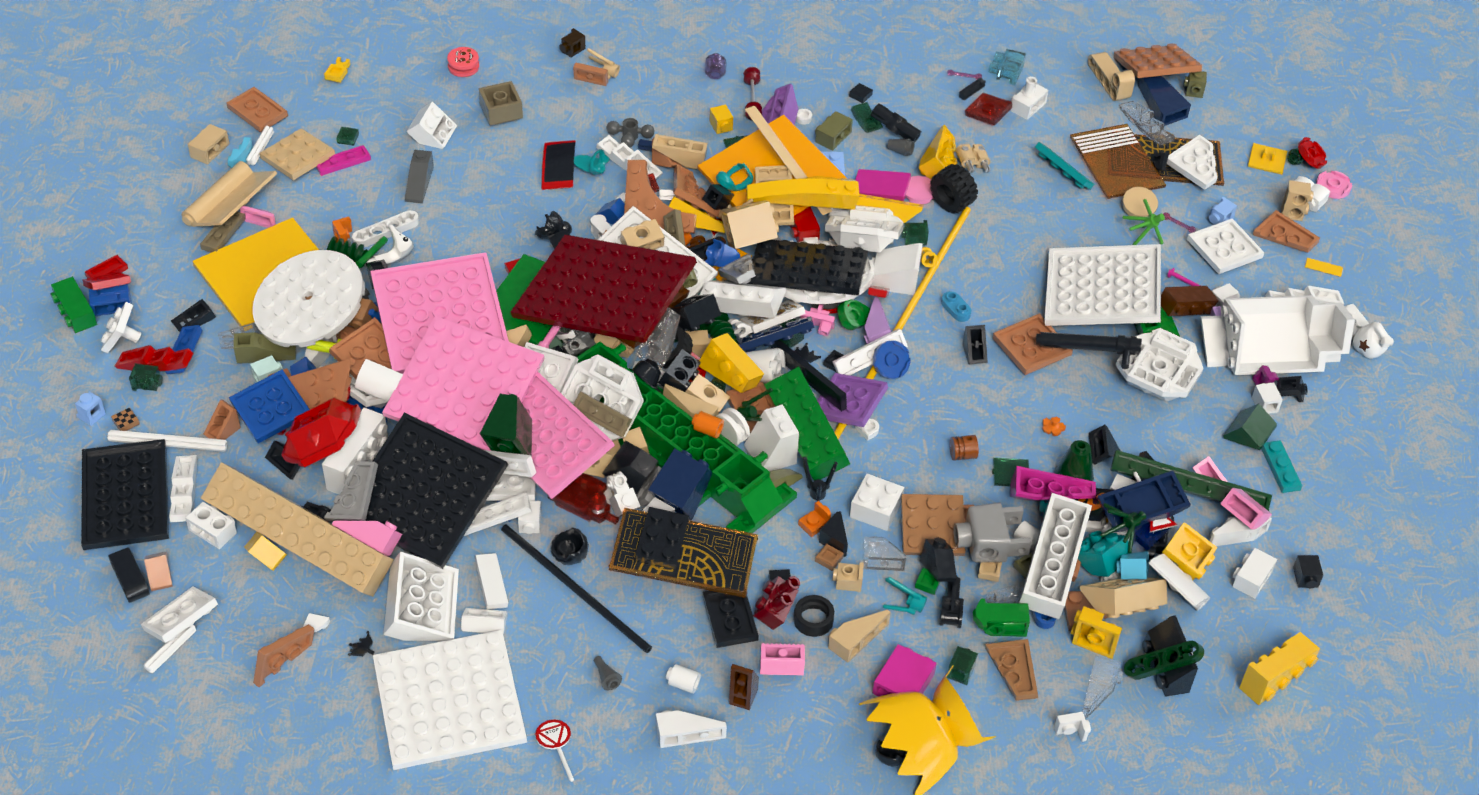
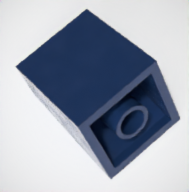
[648,448,712,521]

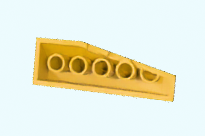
[746,176,859,210]

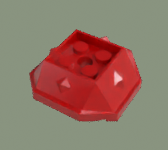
[281,398,362,467]

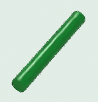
[356,236,388,268]

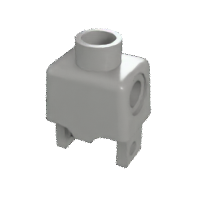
[954,502,1032,563]

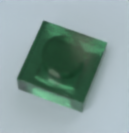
[336,127,359,146]

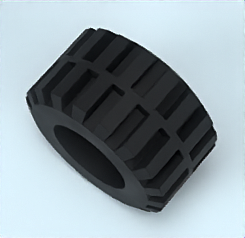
[930,164,978,214]

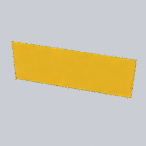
[1305,258,1343,277]

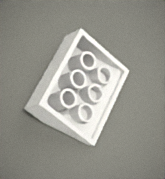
[384,552,459,641]

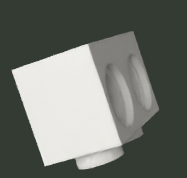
[185,502,237,550]

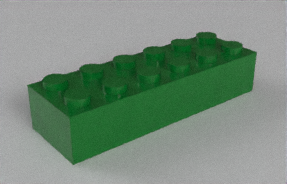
[764,367,850,481]

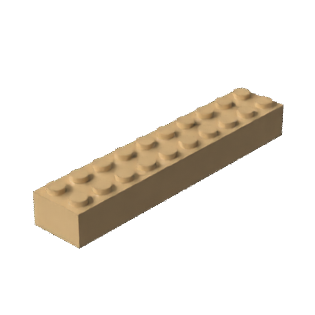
[200,462,394,597]

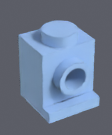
[1209,197,1237,225]
[75,391,106,426]

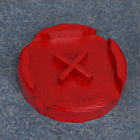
[1298,137,1327,169]

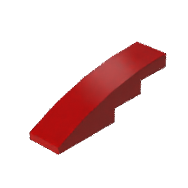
[115,345,194,372]

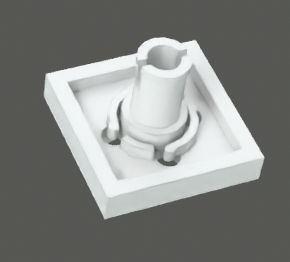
[101,302,141,354]

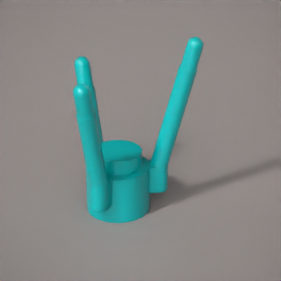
[883,577,928,615]

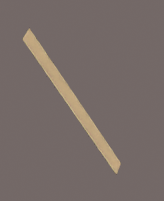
[745,106,832,215]

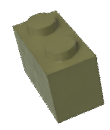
[815,111,853,151]

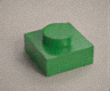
[915,568,940,595]

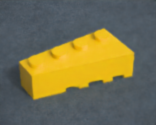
[1239,632,1320,705]

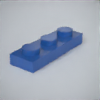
[165,325,203,374]

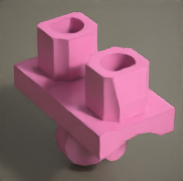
[800,304,835,336]

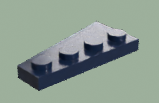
[738,316,815,352]

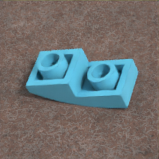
[228,137,253,168]

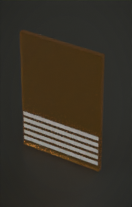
[1070,124,1166,199]

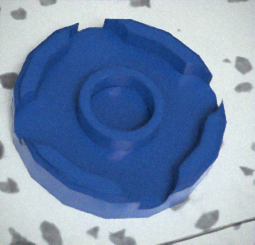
[873,341,911,379]

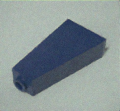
[1138,76,1191,128]

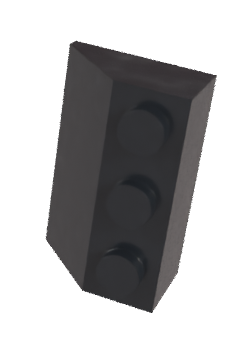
[1142,615,1198,697]

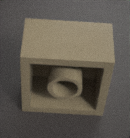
[478,81,523,126]

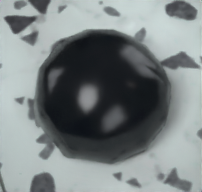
[876,734,908,767]

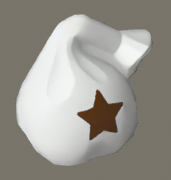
[1353,322,1394,359]

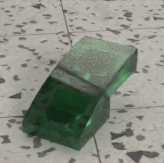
[851,102,883,133]

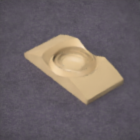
[755,165,794,226]

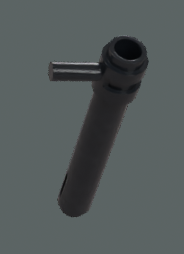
[1036,332,1142,369]

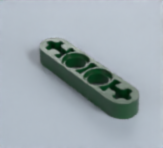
[1124,640,1204,680]

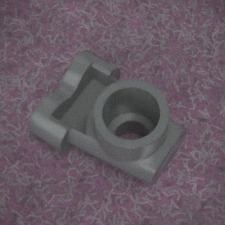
[562,331,596,357]

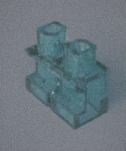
[989,49,1026,85]

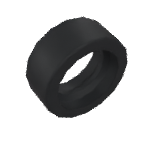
[793,595,835,637]

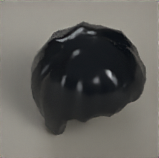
[551,527,589,565]

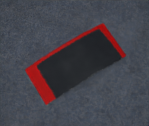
[542,140,576,190]

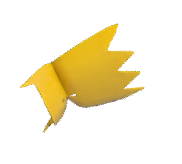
[859,665,996,795]

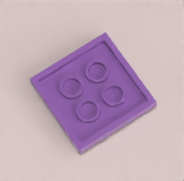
[817,373,888,427]

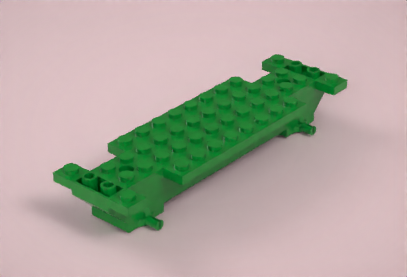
[577,342,797,536]

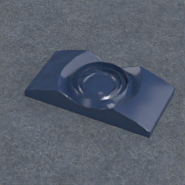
[1097,471,1191,533]

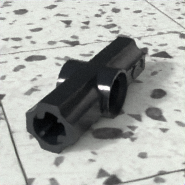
[871,103,922,143]

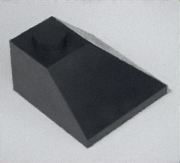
[602,440,659,496]

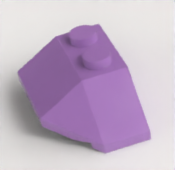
[757,84,798,130]

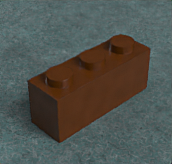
[1161,286,1219,316]

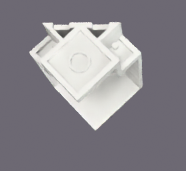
[1200,295,1355,375]

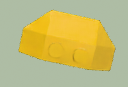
[856,194,924,223]

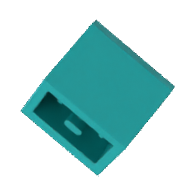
[1078,531,1129,577]

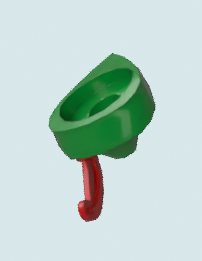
[823,299,870,330]

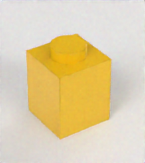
[709,104,733,134]

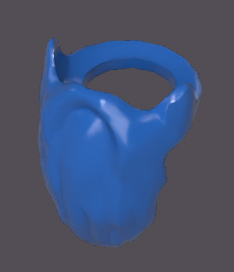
[705,239,740,267]

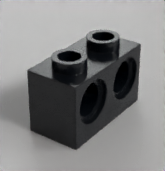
[658,349,701,392]

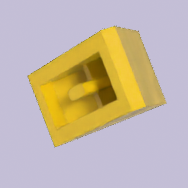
[244,532,287,571]

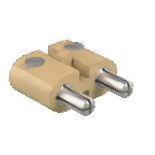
[956,144,991,173]

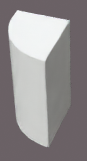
[354,359,403,402]

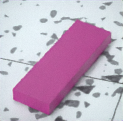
[316,145,371,176]

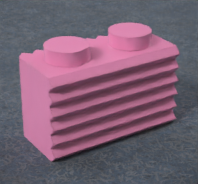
[760,643,805,675]

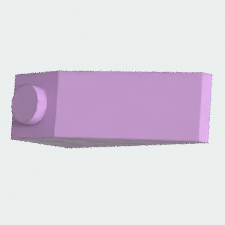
[864,297,892,344]

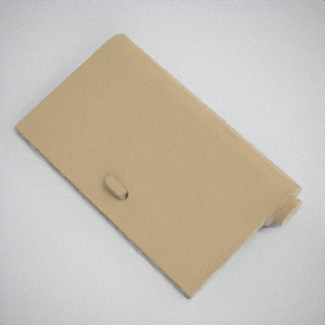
[181,161,277,227]

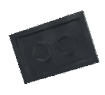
[635,507,689,570]
[702,587,759,648]

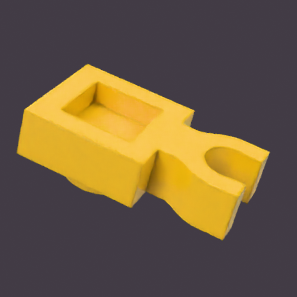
[324,57,350,83]

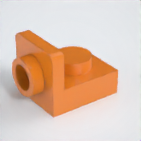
[332,217,352,243]
[798,501,831,537]

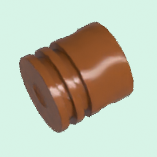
[950,435,979,461]

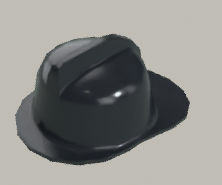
[629,359,662,393]

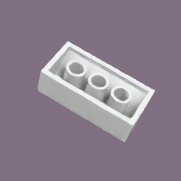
[700,280,786,318]

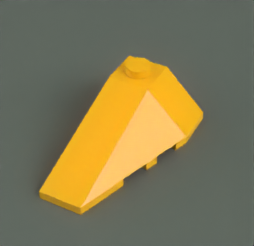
[919,124,957,180]

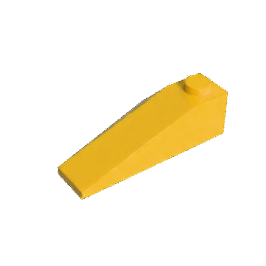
[669,196,725,233]

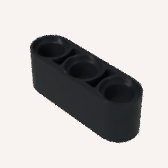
[108,547,150,603]

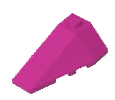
[1010,466,1096,501]

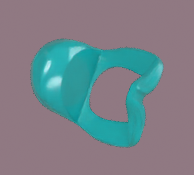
[716,163,753,191]

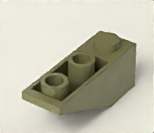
[233,332,296,364]

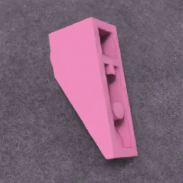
[332,521,402,556]

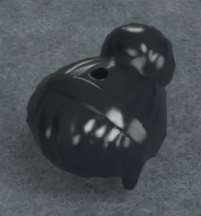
[535,211,572,240]

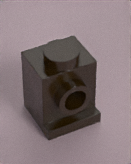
[559,28,586,58]

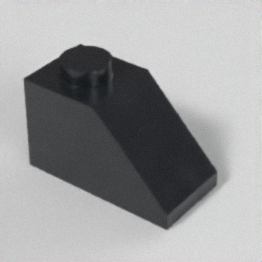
[919,537,957,582]

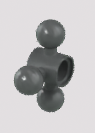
[606,118,655,148]

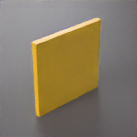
[1248,143,1288,175]

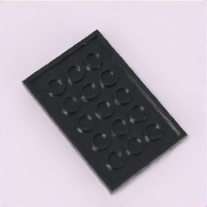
[747,240,868,296]
[81,439,169,550]

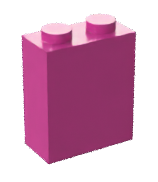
[872,644,937,697]

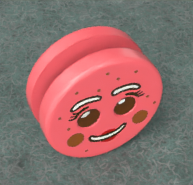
[447,47,479,77]

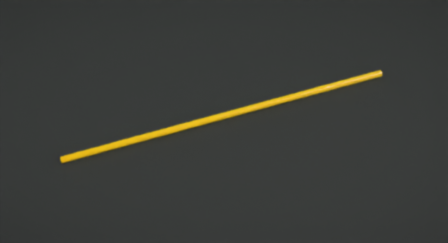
[834,207,971,440]

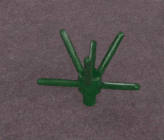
[1100,503,1146,554]

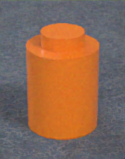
[692,411,724,439]

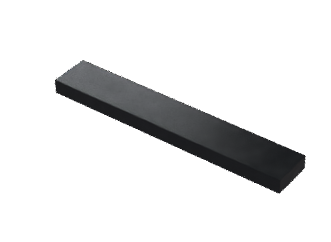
[770,339,847,412]

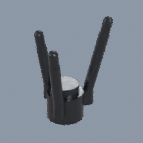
[802,456,838,501]

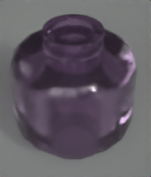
[704,53,727,79]

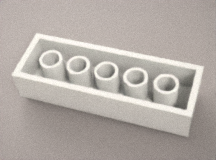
[1019,493,1092,619]

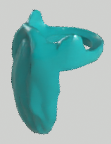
[574,149,610,175]

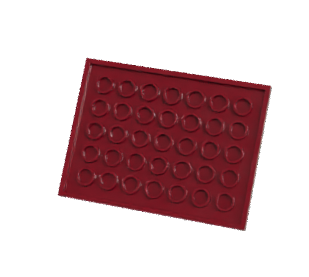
[511,235,697,343]

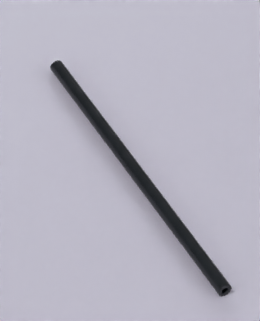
[501,524,652,653]

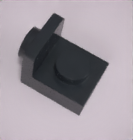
[1277,376,1308,402]

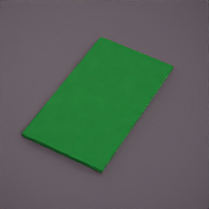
[496,254,553,345]

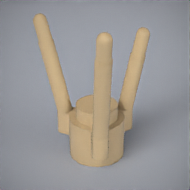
[587,48,620,80]

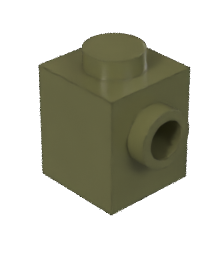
[1184,71,1207,98]

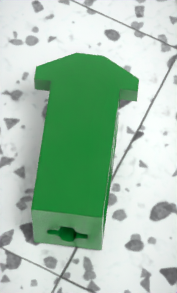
[972,599,1030,637]

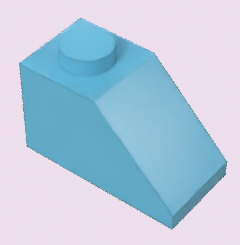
[1117,551,1149,579]

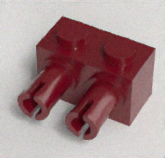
[753,576,800,630]

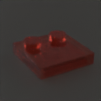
[965,93,1012,125]

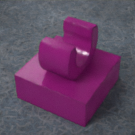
[1252,365,1279,385]

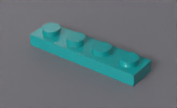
[1035,142,1094,190]

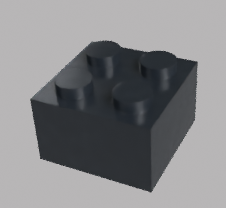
[666,294,721,332]

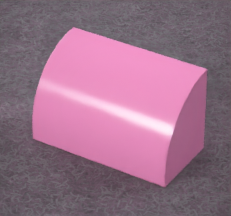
[1221,488,1272,530]

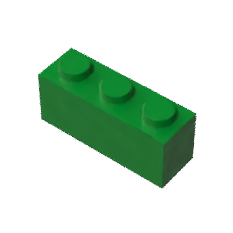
[50,276,97,333]

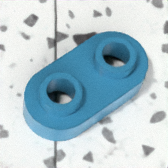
[941,291,972,322]

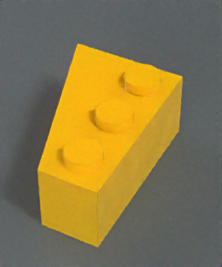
[699,333,764,393]

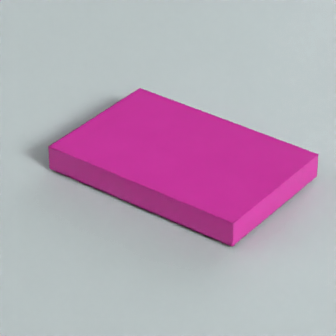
[855,169,911,201]

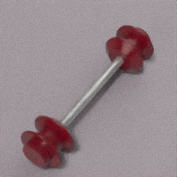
[743,67,762,120]

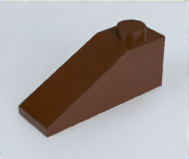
[729,664,759,710]

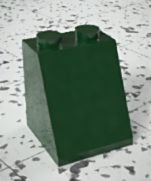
[480,393,532,457]

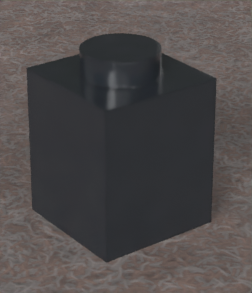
[702,184,734,210]
[1293,555,1323,589]

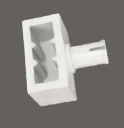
[1010,77,1049,120]

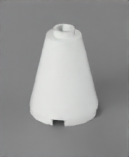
[745,348,785,384]

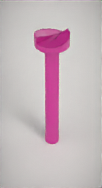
[1168,268,1201,286]

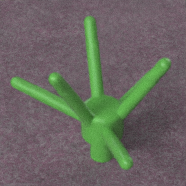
[1122,199,1165,245]

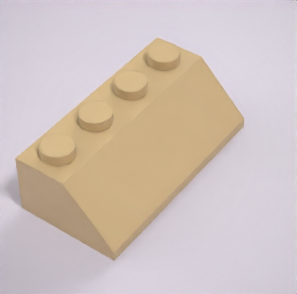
[1080,577,1167,618]

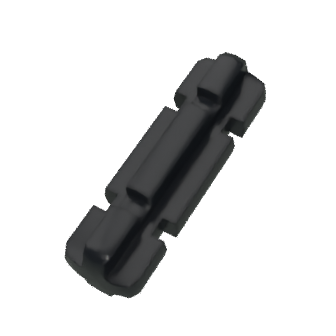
[959,78,986,100]

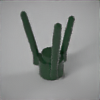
[737,388,773,421]

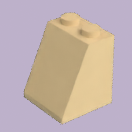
[720,200,779,249]

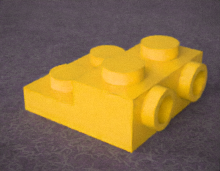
[1162,522,1218,581]
[1070,606,1122,659]

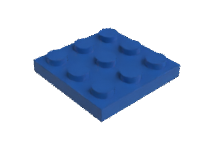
[229,369,310,444]

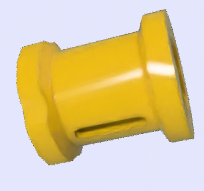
[920,247,937,267]

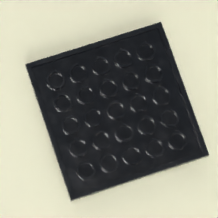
[366,412,508,569]

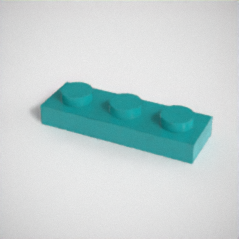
[1261,440,1302,493]

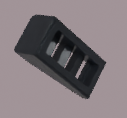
[171,299,216,332]

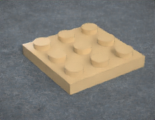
[259,128,335,180]

